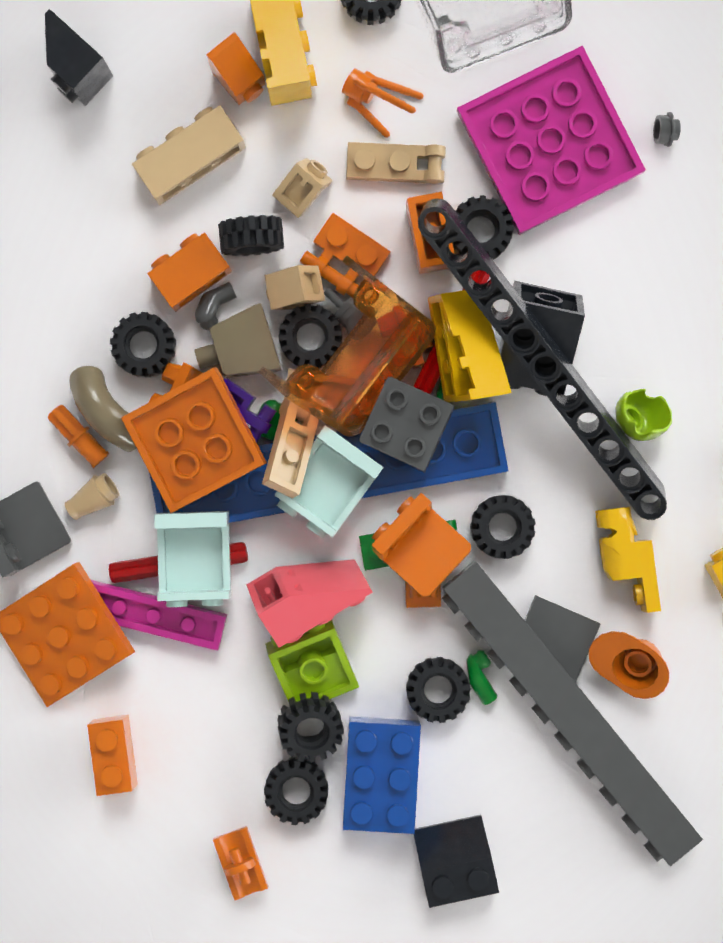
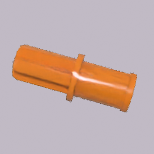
[48,405,110,469]

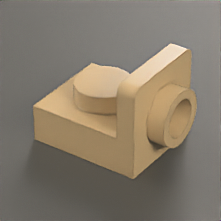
[272,158,333,218]

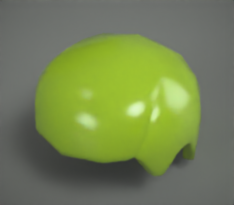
[615,389,672,441]

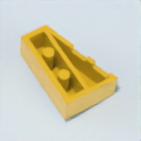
[250,0,317,106]
[428,290,512,403]

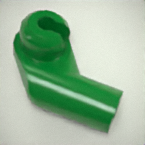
[466,650,498,705]

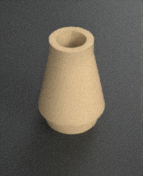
[65,473,120,520]

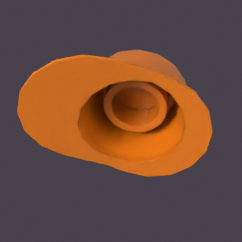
[589,631,670,699]

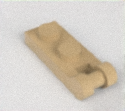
[346,142,446,184]
[262,396,320,498]

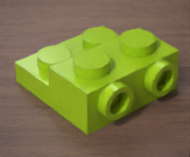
[265,620,359,702]

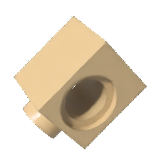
[264,265,325,310]

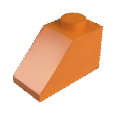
[206,32,266,105]

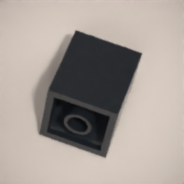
[499,280,585,396]

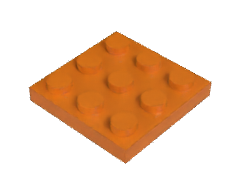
[121,367,267,513]
[0,562,135,707]

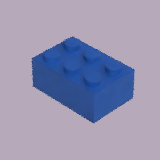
[343,716,421,834]

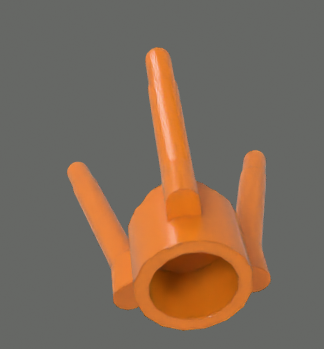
[342,68,424,138]

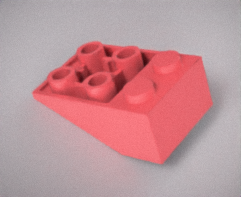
[246,559,373,648]

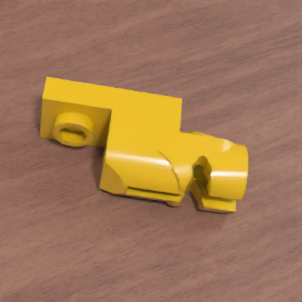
[595,507,661,613]

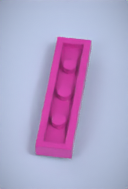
[91,580,228,651]

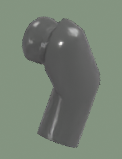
[195,282,237,330]

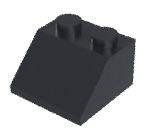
[45,9,113,106]
[414,814,499,908]

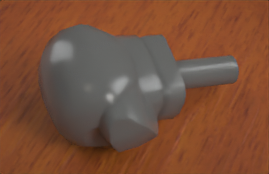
[324,287,377,340]

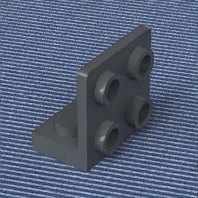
[359,377,454,473]
[0,481,71,578]

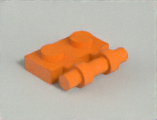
[300,213,391,301]

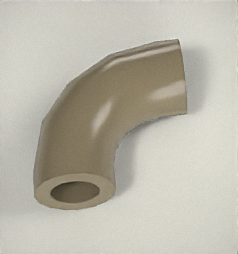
[69,366,136,452]

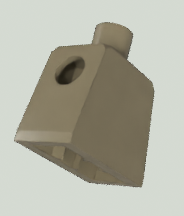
[194,303,282,378]

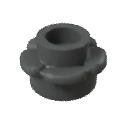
[653,112,681,147]

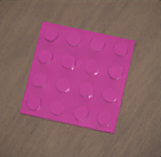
[456,45,646,235]

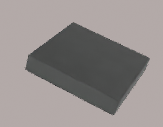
[524,595,601,683]

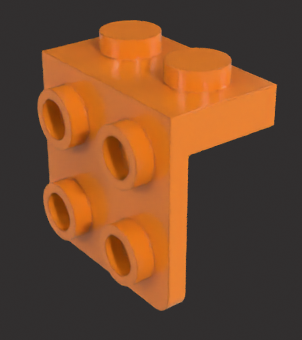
[372,493,471,597]

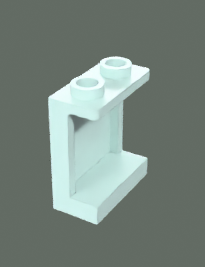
[275,425,384,539]
[154,511,232,607]

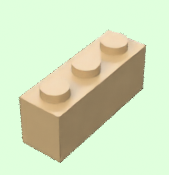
[132,105,246,206]

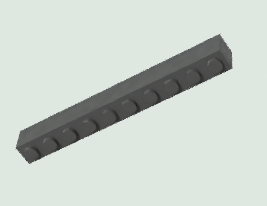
[442,561,704,867]

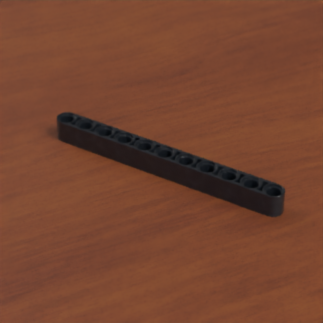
[418,199,667,520]

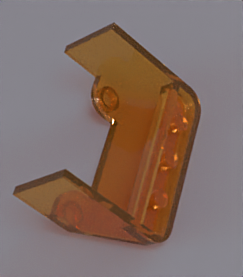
[259,256,436,436]

